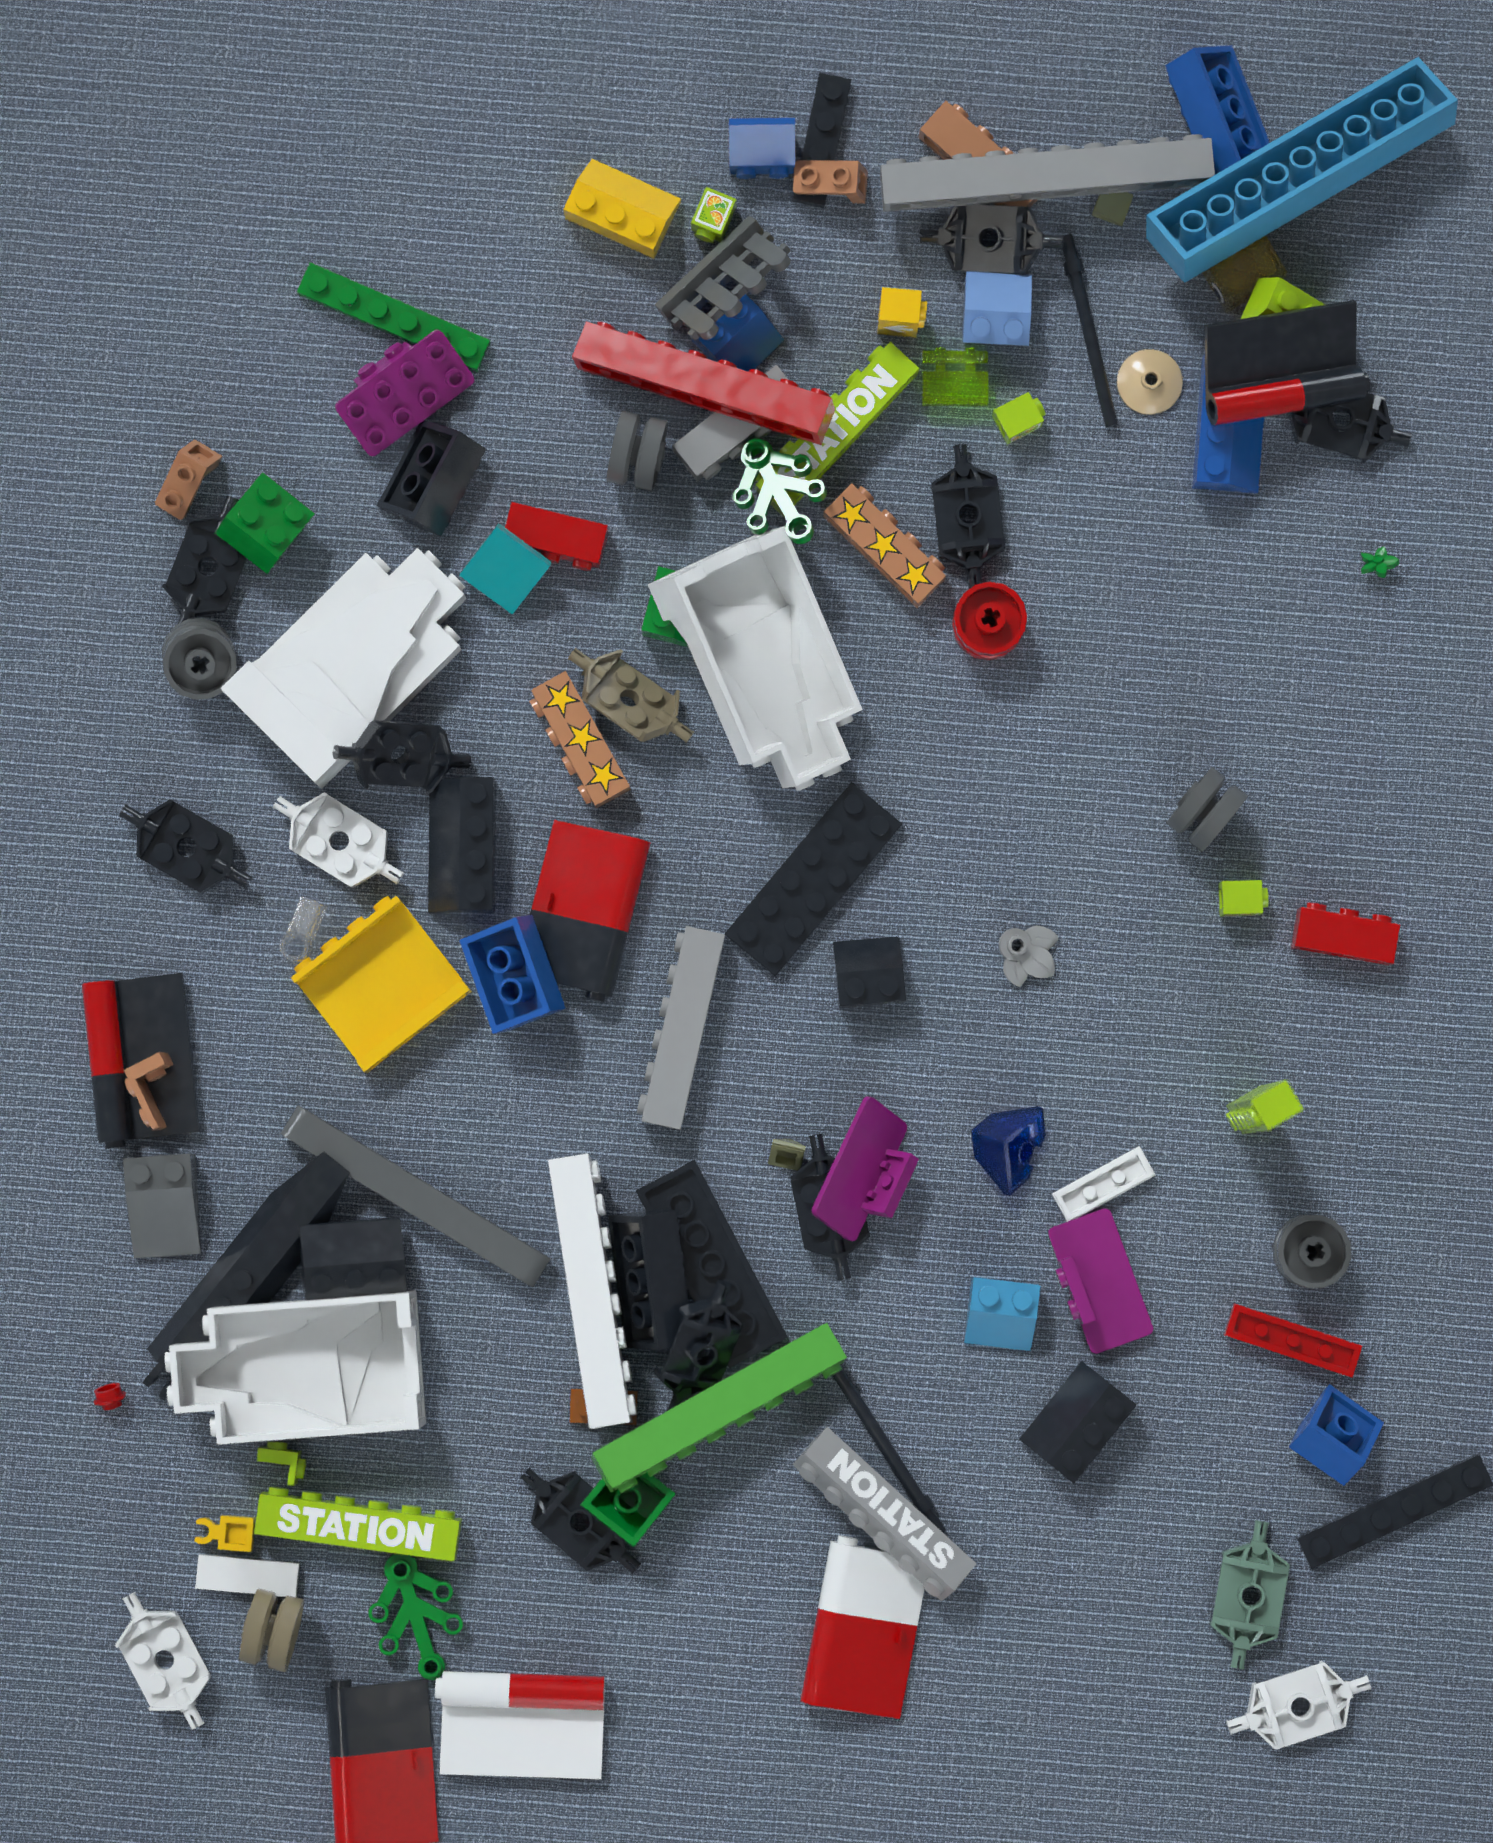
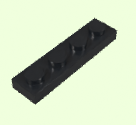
[792,73,852,208]

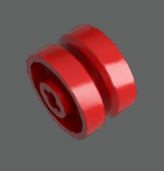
[952,582,1027,660]

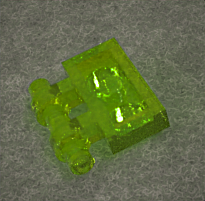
[922,347,988,406]

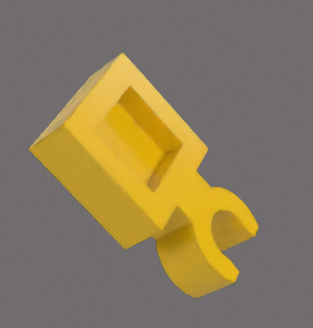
[195,1515,255,1552]

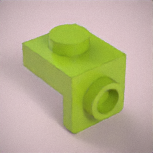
[256,1441,306,1486]

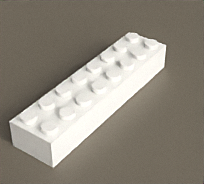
[548,1154,637,1429]

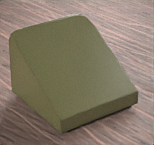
[1092,192,1134,227]

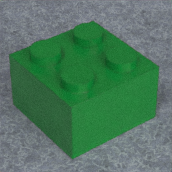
[215,472,315,574]

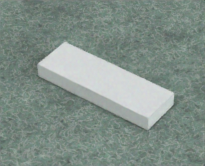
[1052,1146,1156,1222]
[195,1554,300,1597]

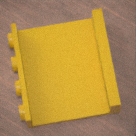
[291,896,472,1073]

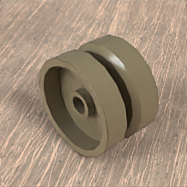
[239,1588,304,1672]

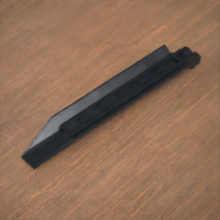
[143,1152,350,1401]

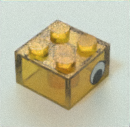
[1202,235,1287,313]

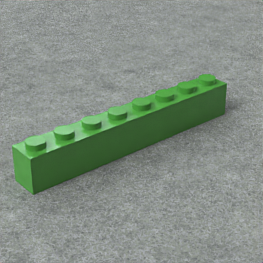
[591,1323,847,1493]

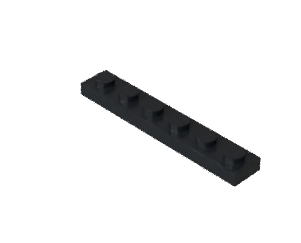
[1296,1454,1493,1569]

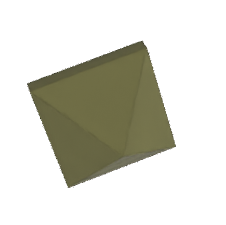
[768,1138,806,1171]

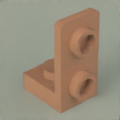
[793,160,868,203]
[155,439,222,520]
[124,1052,174,1130]

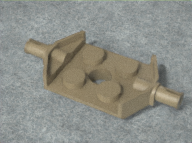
[568,648,694,743]

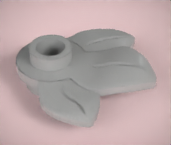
[998,925,1059,987]

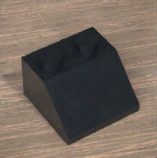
[833,936,906,1008]

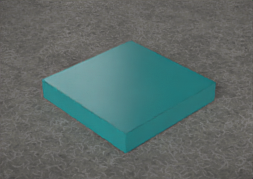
[459,523,552,614]

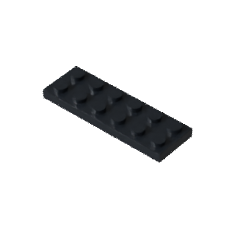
[725,782,902,977]
[636,1159,788,1368]

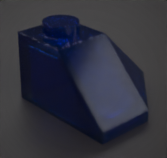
[971,1106,1046,1196]

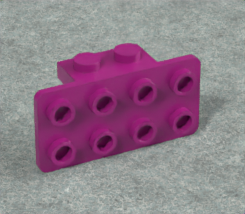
[335,330,474,456]
[812,1096,919,1241]
[1048,1209,1153,1354]

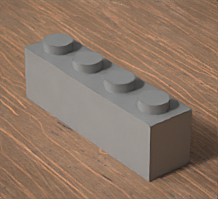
[672,365,788,482]

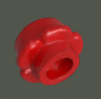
[93,1383,126,1410]

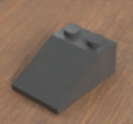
[123,1154,201,1258]

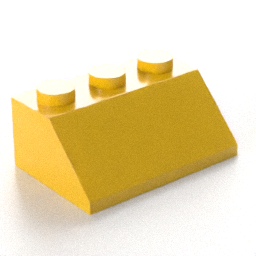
[563,159,681,259]

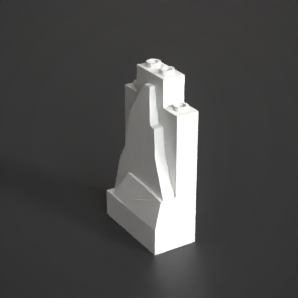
[648,526,863,791]
[220,548,466,789]
[165,1290,426,1444]

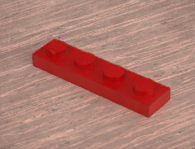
[1224,1303,1362,1378]

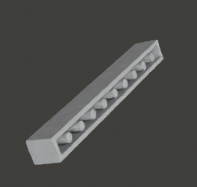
[880,134,1215,212]

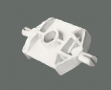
[273,792,404,888]
[115,1592,211,1730]
[1226,1661,1371,1750]

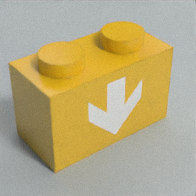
[877,287,927,337]

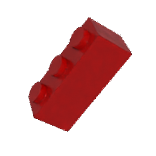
[505,502,609,571]
[1291,903,1400,966]

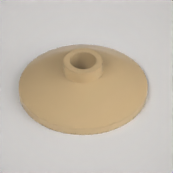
[1117,349,1183,415]

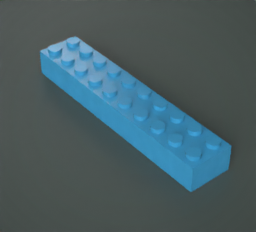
[1146,57,1458,283]

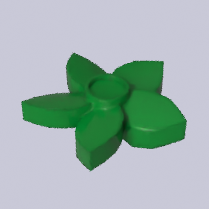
[1361,546,1399,578]

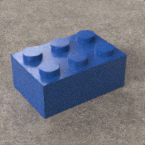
[459,915,566,1034]

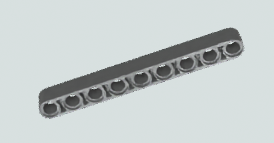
[280,1105,550,1287]

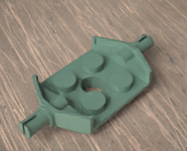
[1210,1520,1290,1669]

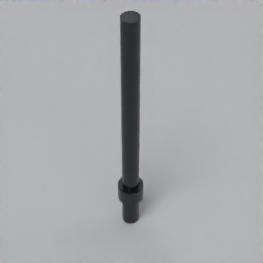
[1061,234,1118,428]
[833,1364,946,1533]

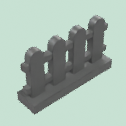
[654,215,791,341]

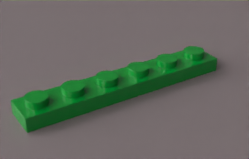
[297,262,491,372]

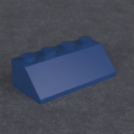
[1165,45,1270,175]
[1192,354,1264,494]

